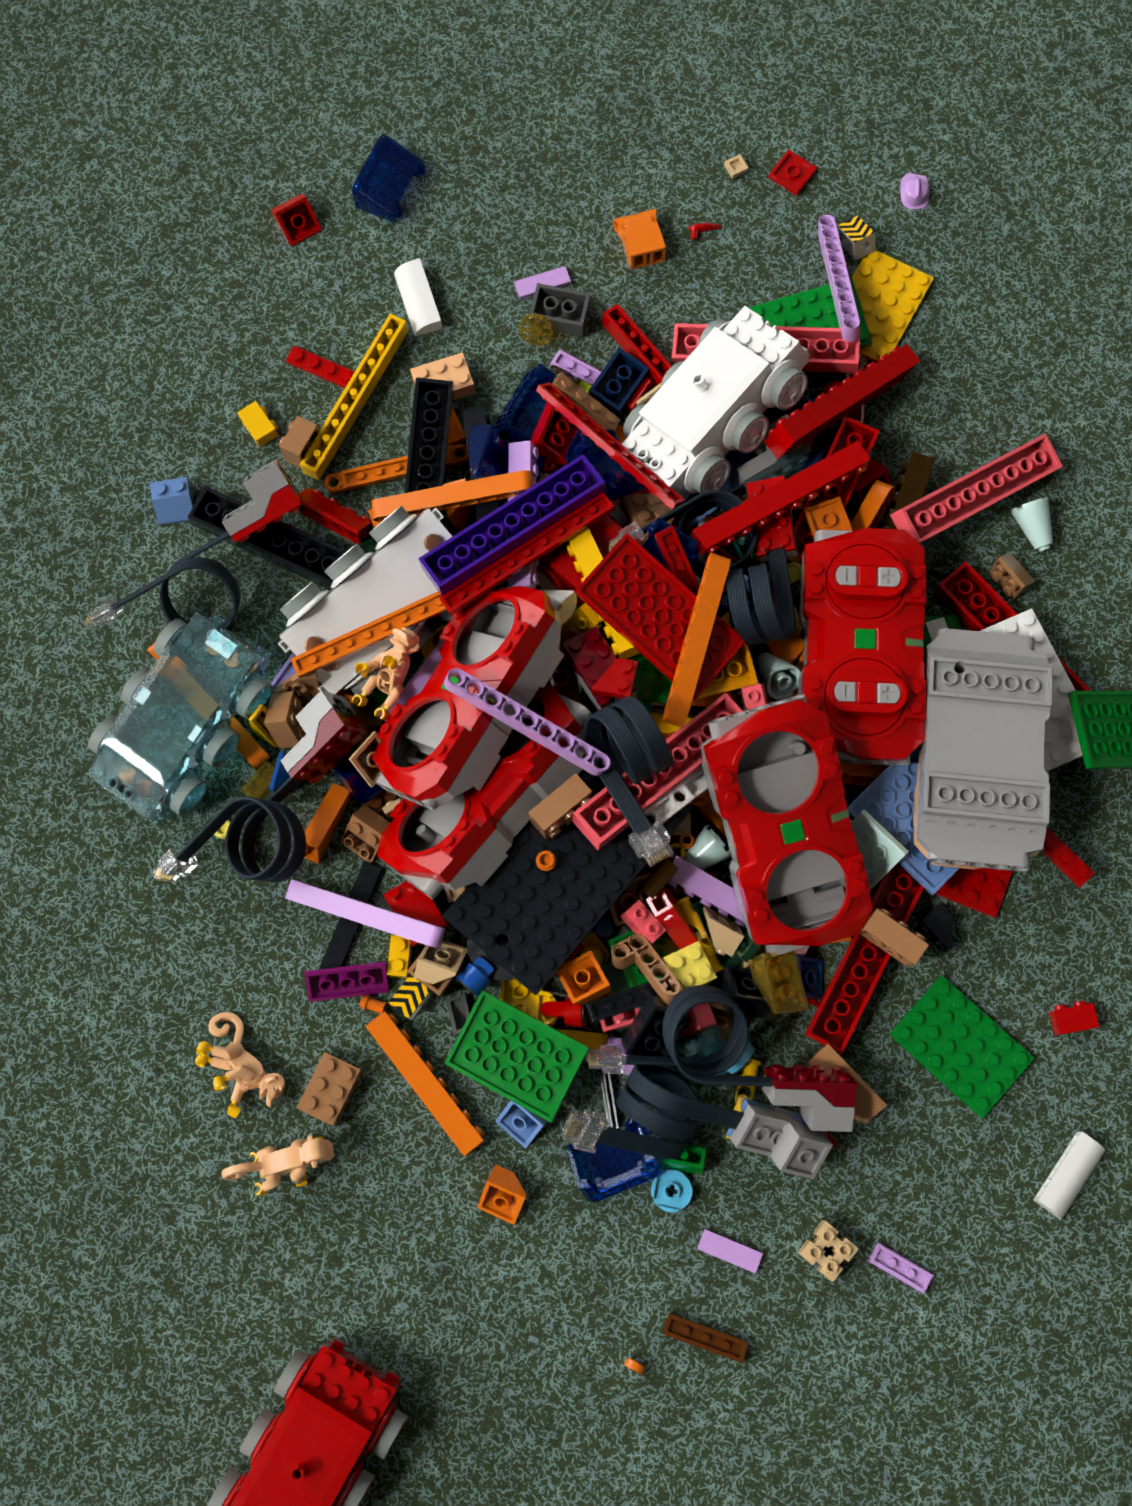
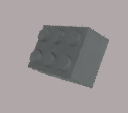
[529,283,591,337]

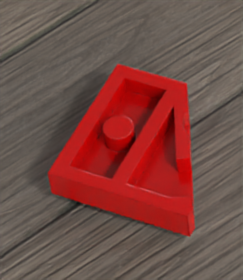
[591,658,638,699]

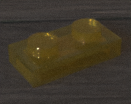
[240,761,275,799]

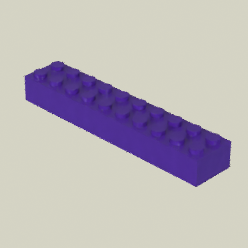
[418,454,607,596]

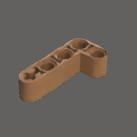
[611,934,681,1005]

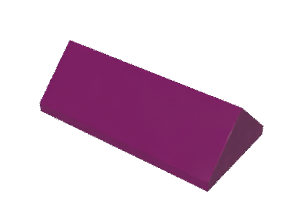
[304,961,389,1002]

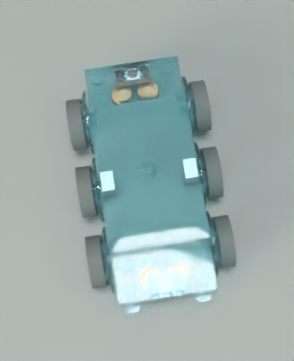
[86,612,273,823]

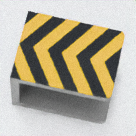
[838,216,876,261]
[389,975,433,1020]

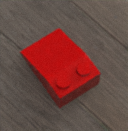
[383,881,448,946]

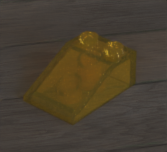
[748,950,809,1015]

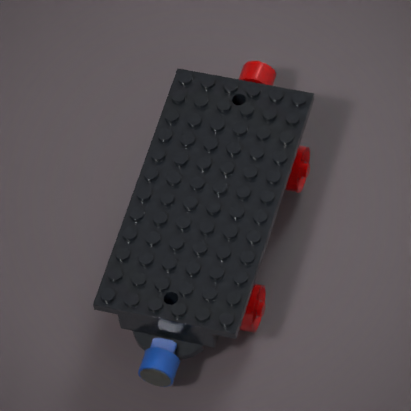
[442,736,693,997]

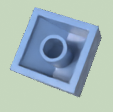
[150,477,194,525]
[495,1101,548,1149]

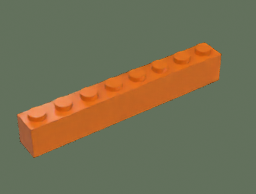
[365,1011,485,1156]

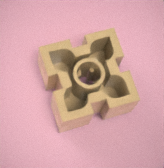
[797,1220,858,1282]

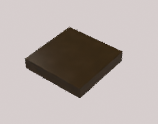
[639,858,679,899]

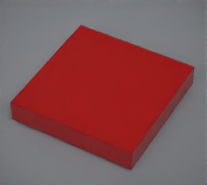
[768,150,818,196]

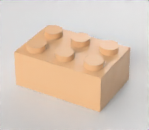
[410,352,475,401]

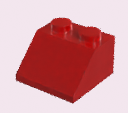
[270,194,322,246]

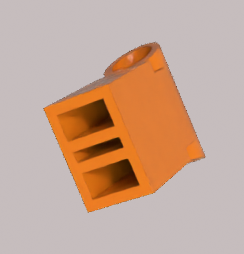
[613,209,666,270]

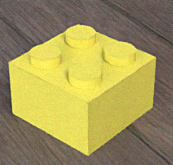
[662,941,717,992]

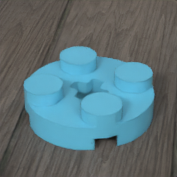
[651,1170,692,1212]

